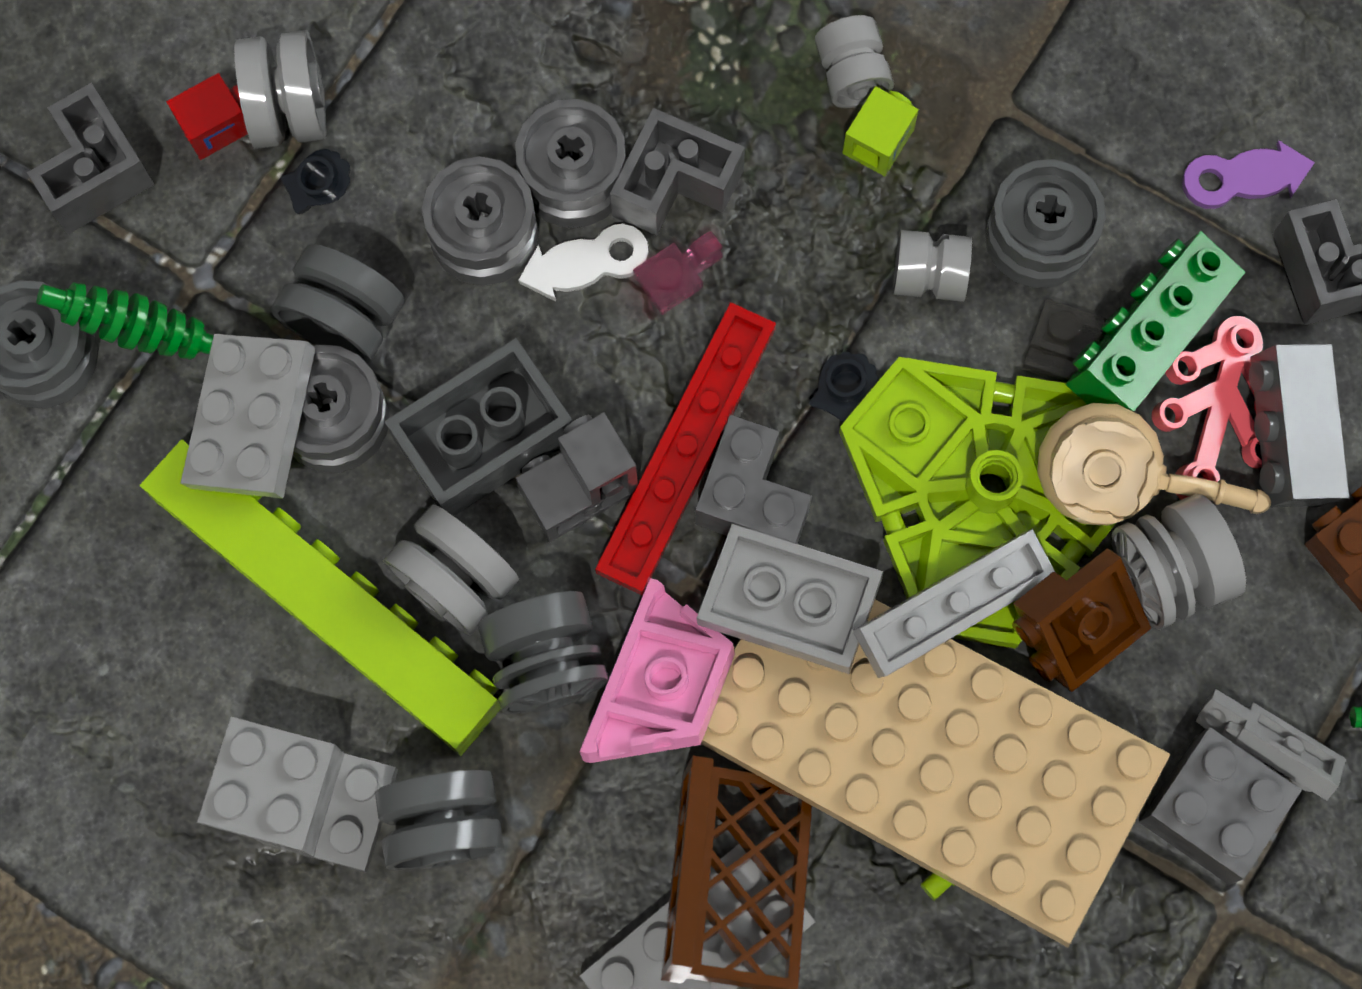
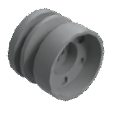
[1112,494,1246,630]

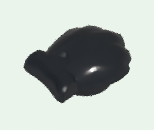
[281,149,351,214]
[809,352,879,423]

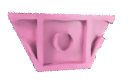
[580,578,735,763]

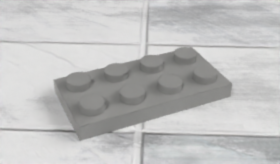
[580,844,816,989]

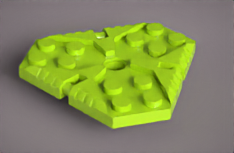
[839,357,1116,649]

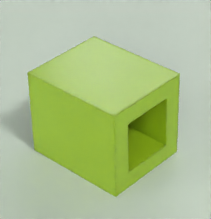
[842,86,919,177]

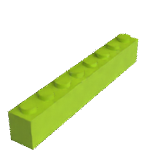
[139,439,501,756]

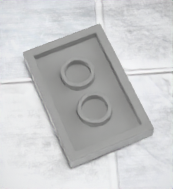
[181,334,316,498]
[697,524,883,674]

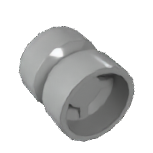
[815,15,894,108]
[893,230,972,302]

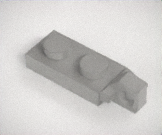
[1196,689,1346,801]

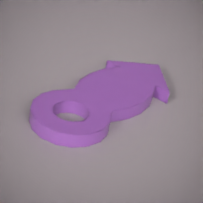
[1182,141,1315,209]

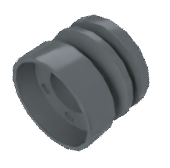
[477,591,609,714]

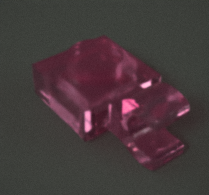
[633,231,723,315]

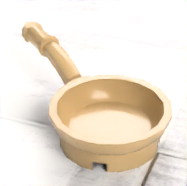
[1037,403,1271,526]

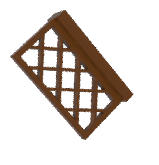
[661,756,812,989]

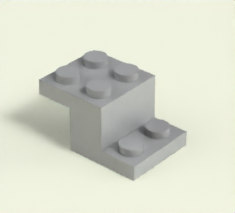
[197,717,398,873]

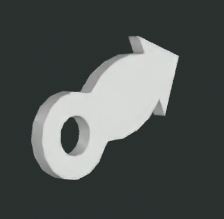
[518,224,649,301]

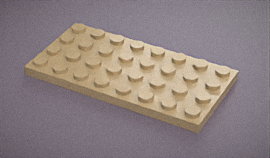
[701,599,1170,948]

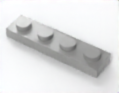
[852,529,1055,678]

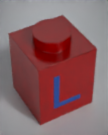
[166,73,248,160]

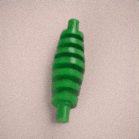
[36,282,214,360]

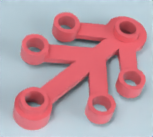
[1152,316,1263,500]

